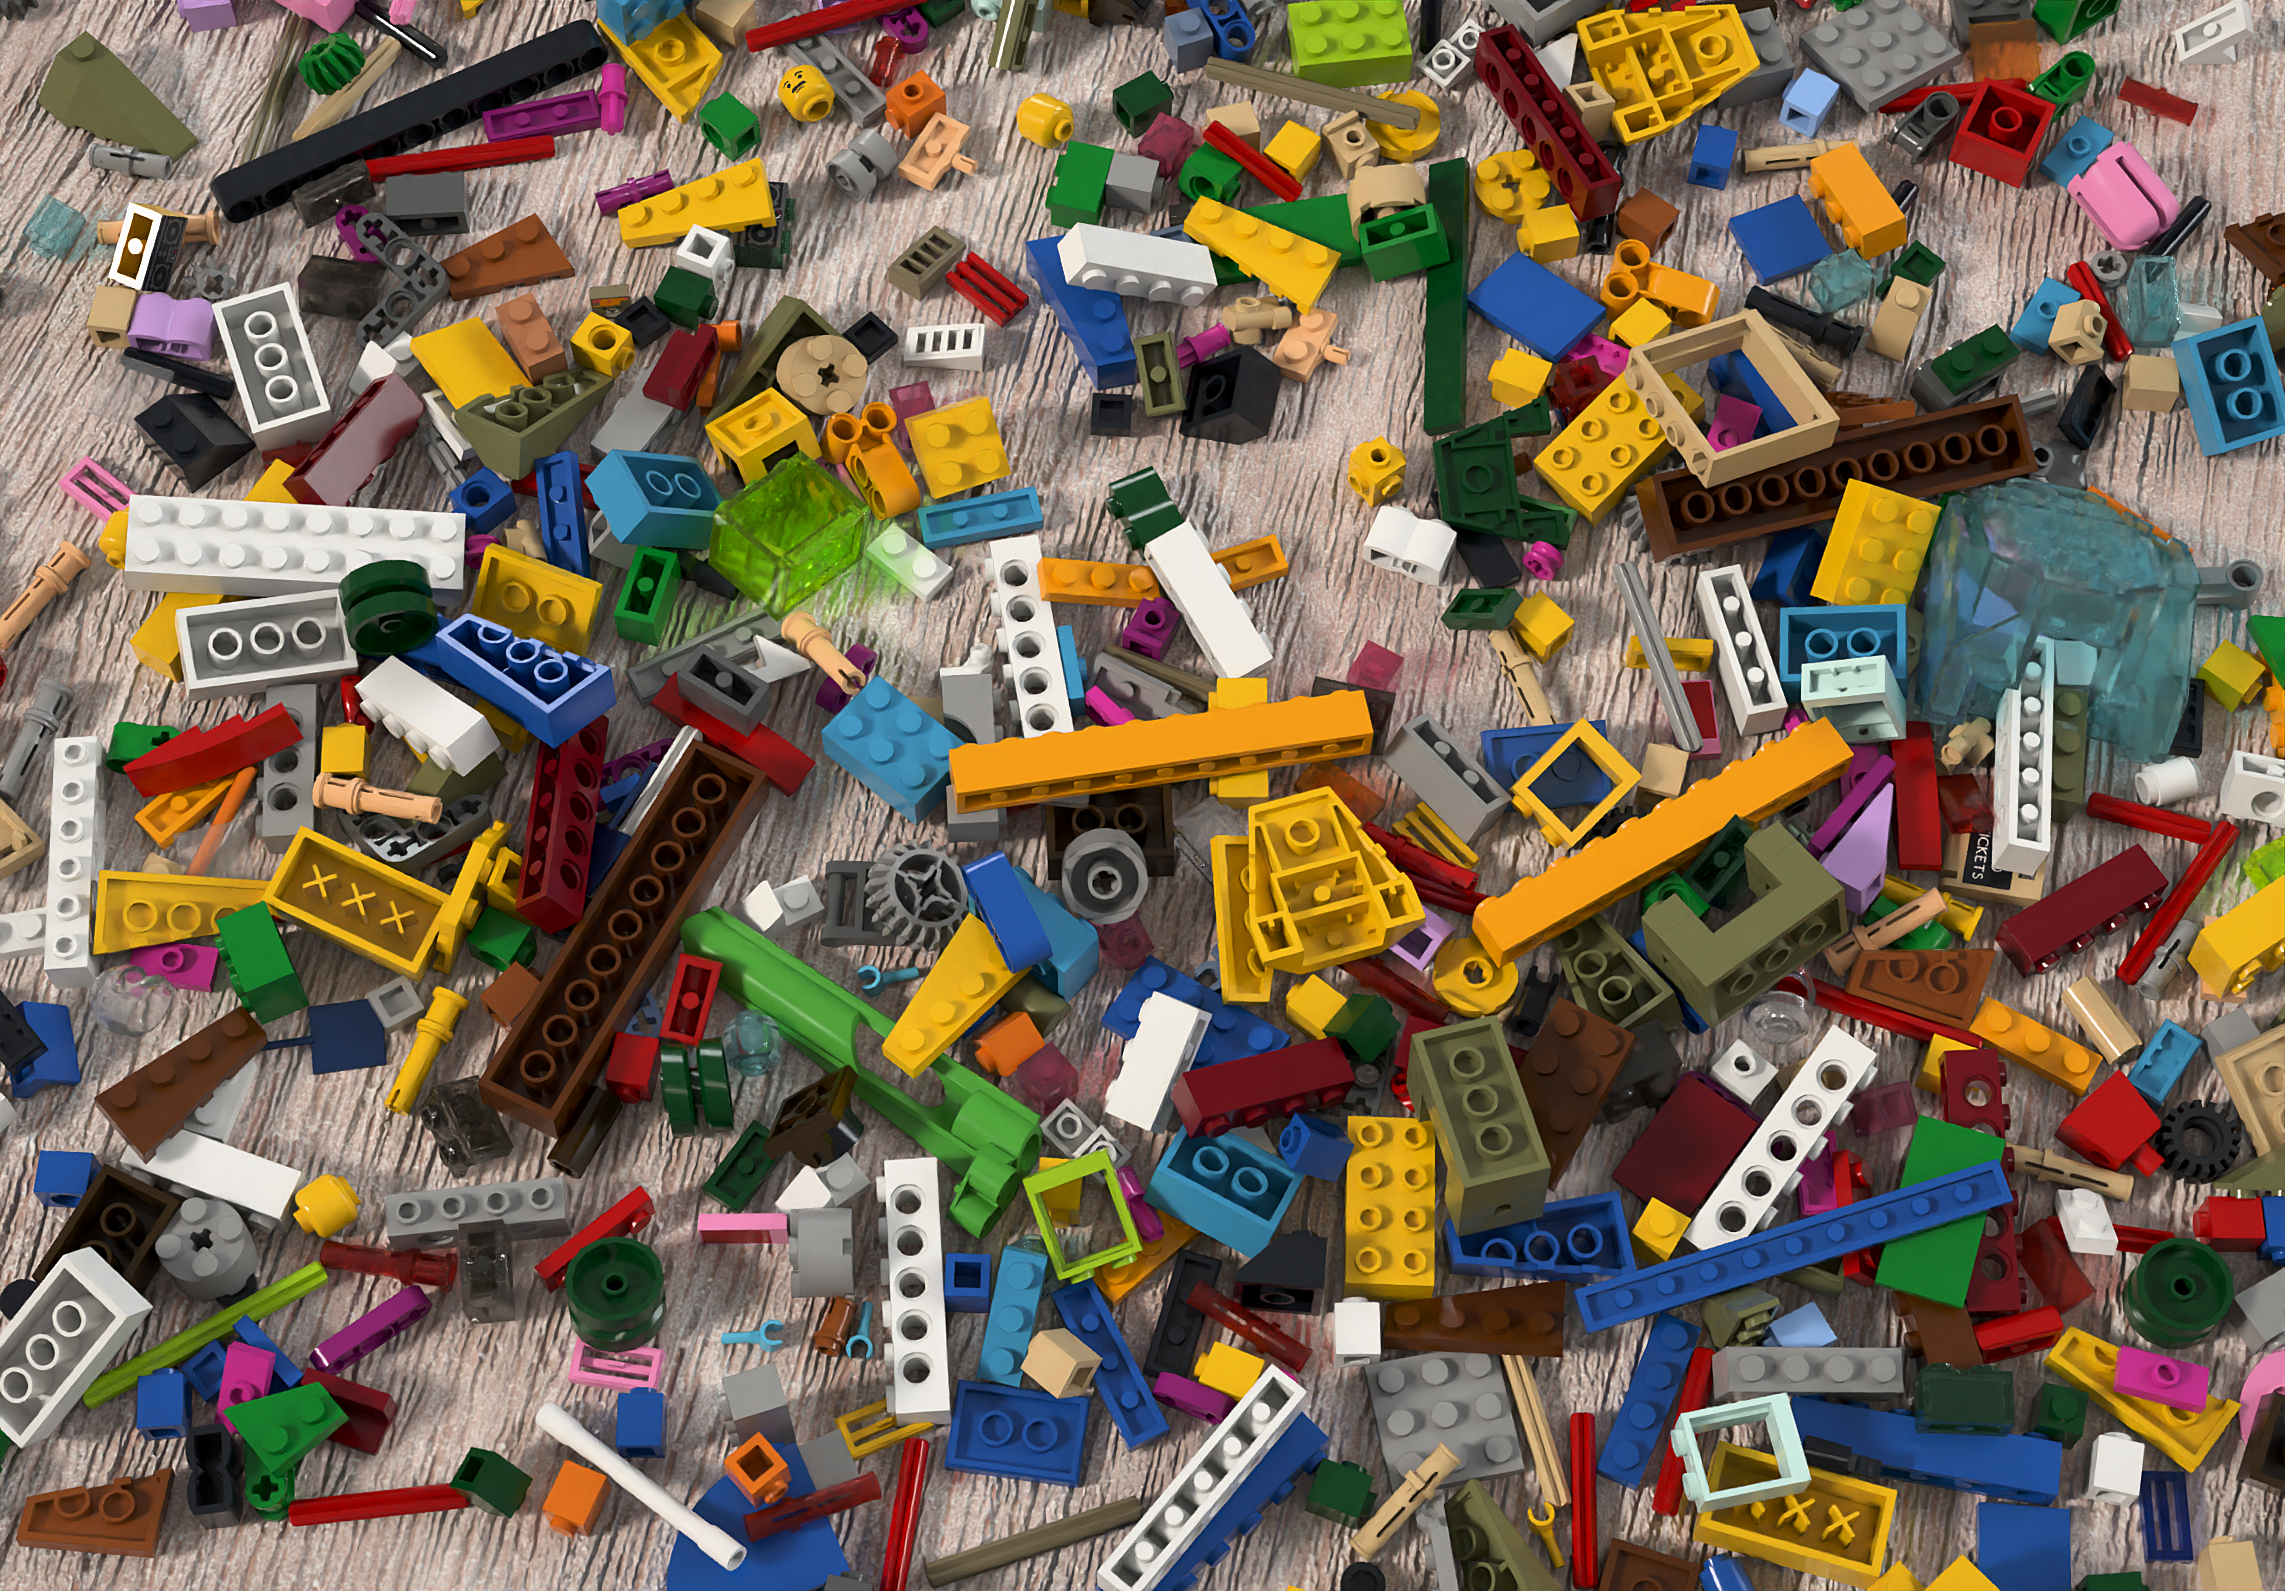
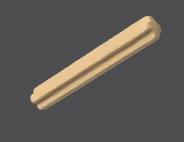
[292,36,403,142]
[1500,1354,1572,1510]

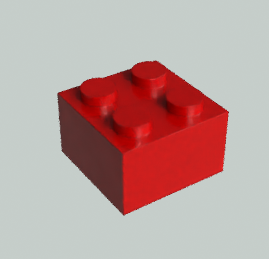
[1948,76,2057,189]

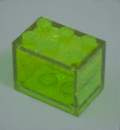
[708,451,871,622]

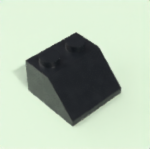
[1179,345,1281,445]
[133,392,256,494]
[1232,1230,1328,1316]

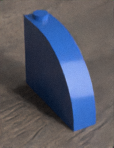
[667,1441,851,1591]

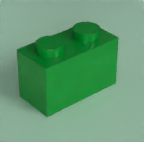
[1045,140,1115,229]
[1358,203,1450,283]
[614,545,682,647]

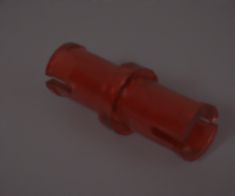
[2117,76,2199,127]

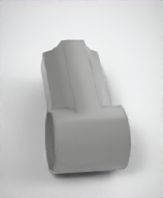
[2176,559,2264,610]

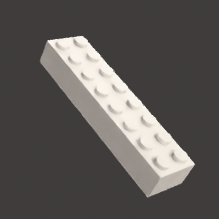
[125,494,466,607]

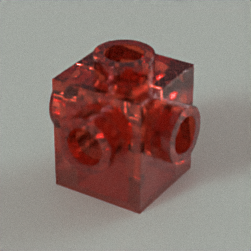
[1550,355,1610,423]

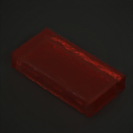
[1936,773,1994,834]
[2018,1218,2097,1317]

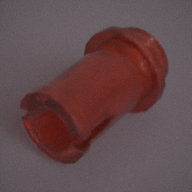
[868,36,905,88]
[262,439,313,471]

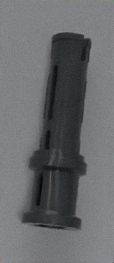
[1586,140,1628,255]
[1744,285,1864,359]

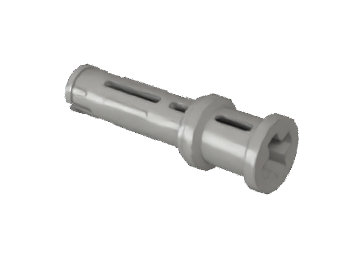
[0,678,75,801]

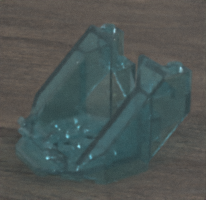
[1914,477,2203,764]

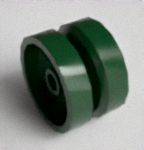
[338,560,440,657]
[660,1037,735,1139]
[565,1236,667,1353]
[2122,1238,2234,1349]

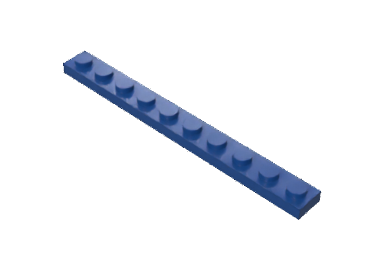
[1573,1159,2014,1336]

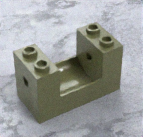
[1641,821,1848,1029]
[1406,1015,1551,1237]

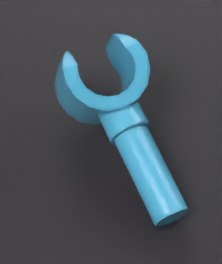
[857,965,919,997]
[846,1301,874,1362]
[721,1319,783,1352]

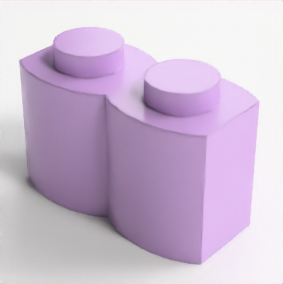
[127,292,219,362]

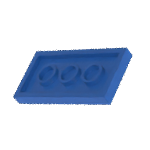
[1101,954,1292,1071]

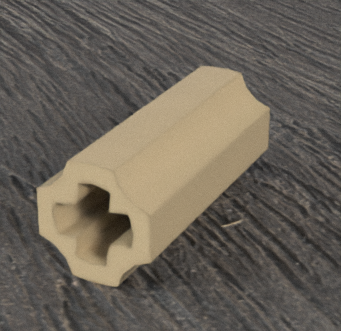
[2060,975,2143,1066]

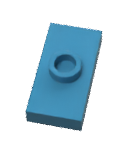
[2038,114,2115,188]
[2009,276,2081,357]
[1055,625,1088,717]
[2127,1018,2204,1111]

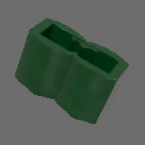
[1105,466,1184,561]

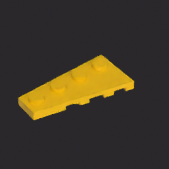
[617,157,777,249]
[1183,195,1342,317]
[93,870,272,956]
[2043,1325,2242,1474]

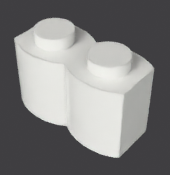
[1363,506,1457,586]

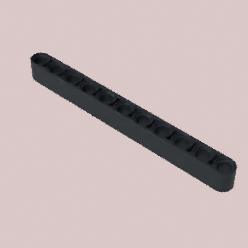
[210,19,609,223]

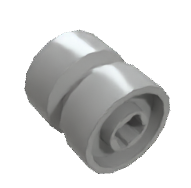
[825,128,899,201]

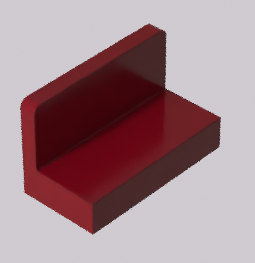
[642,323,720,412]
[300,1367,398,1456]

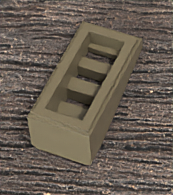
[888,225,967,302]

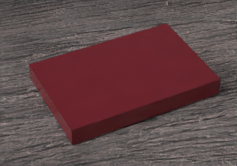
[1611,1073,1759,1218]

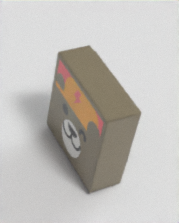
[589,284,633,319]

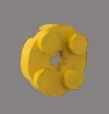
[1365,89,1441,164]
[1473,149,1551,224]
[1432,934,1518,1019]

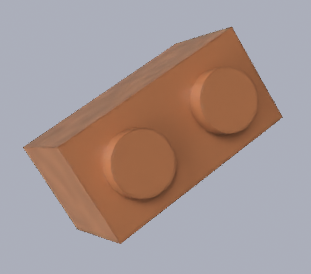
[495,292,568,387]

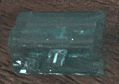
[2126,255,2181,348]

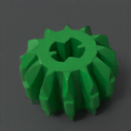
[298,32,366,95]

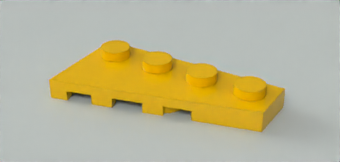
[1210,835,1274,1006]
[882,912,1033,1079]

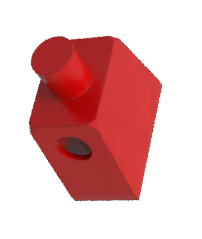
[2054,1069,2166,1179]

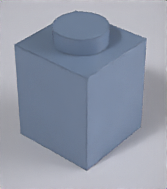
[1164,6,1214,74]

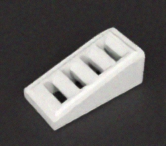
[904,323,986,371]

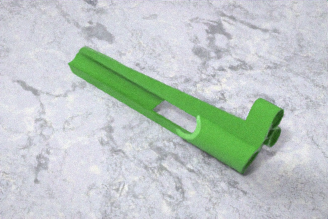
[680,906,1043,1240]

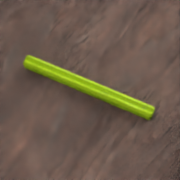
[81,1261,329,1409]

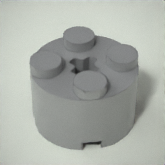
[1061,828,1148,924]
[155,1197,258,1302]
[789,1207,855,1298]

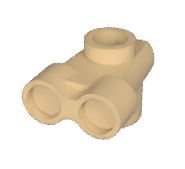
[1222,296,1292,344]
[501,519,548,563]
[1934,716,1996,777]

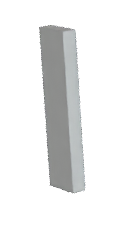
[774,7,887,129]
[624,602,786,709]

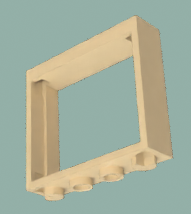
[1624,308,1840,488]

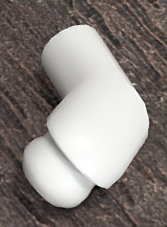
[940,643,994,688]

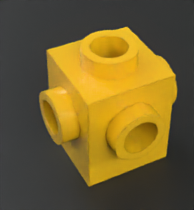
[1347,435,1406,508]

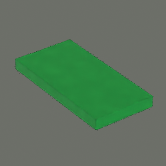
[1199,193,1362,287]
[1874,1115,2006,1310]

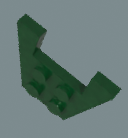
[1431,396,1568,550]

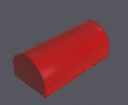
[658,952,723,1046]
[1972,1305,2064,1365]

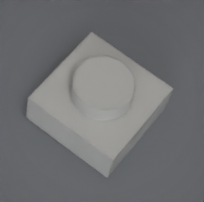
[366,974,427,1035]

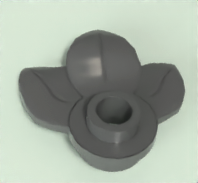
[2026,439,2088,508]

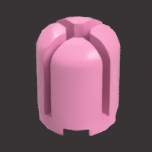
[2066,141,2180,253]

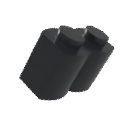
[185,1423,243,1530]

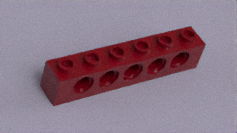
[1473,24,1622,223]
[515,714,609,935]
[1938,1049,2027,1318]

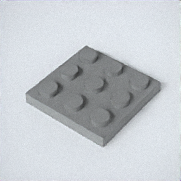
[1799,0,1961,113]
[1363,1351,1525,1496]

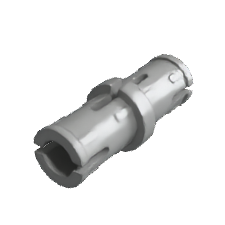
[89,143,172,181]
[2136,920,2201,1001]

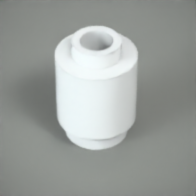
[2135,756,2202,806]

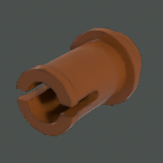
[813,1297,858,1357]

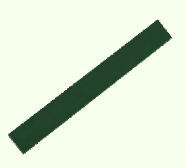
[1423,157,1470,436]

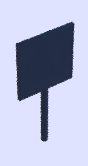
[586,762,658,896]
[260,999,387,1075]

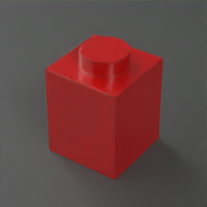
[605,1032,661,1104]
[2193,1196,2266,1252]

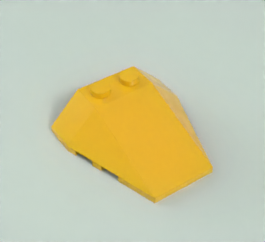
[1576,4,1760,146]
[1248,786,1426,975]

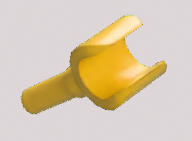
[1527,1502,1566,1569]

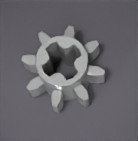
[184,255,237,304]

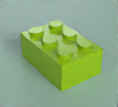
[1286,0,1413,88]

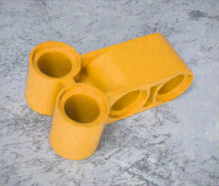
[1598,239,1721,329]
[819,402,921,520]

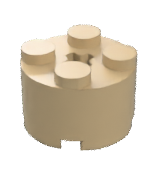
[1347,163,1427,243]
[776,335,868,416]

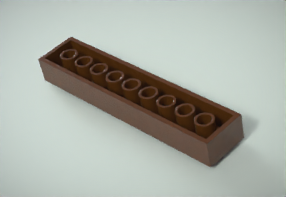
[1634,393,2039,564]
[477,738,769,1140]

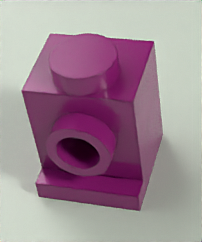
[1122,597,1180,662]

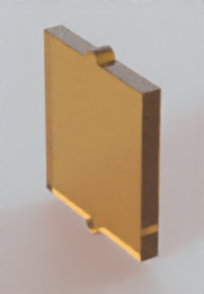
[1967,19,2042,83]

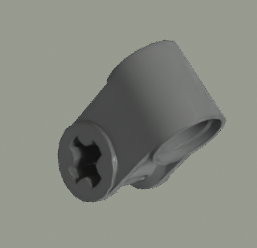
[1887,91,1959,165]

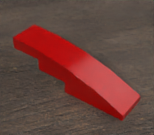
[649,672,816,797]
[123,702,304,798]
[1887,721,1942,871]

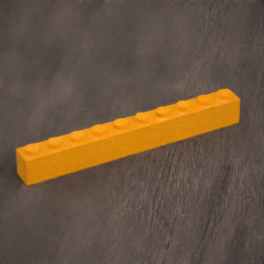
[949,690,1374,814]
[1471,716,1854,969]

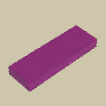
[482,89,601,143]
[1806,754,1897,861]

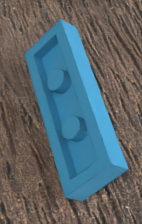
[917,486,1044,550]
[976,1245,1049,1387]

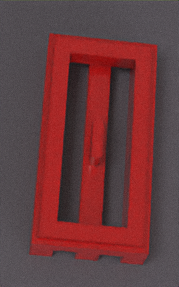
[945,251,1029,328]

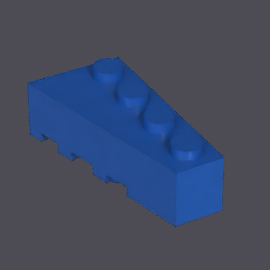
[1025,234,1136,391]
[1441,1190,1637,1284]

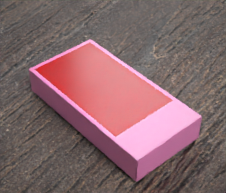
[1675,679,1721,761]
[698,1213,790,1244]

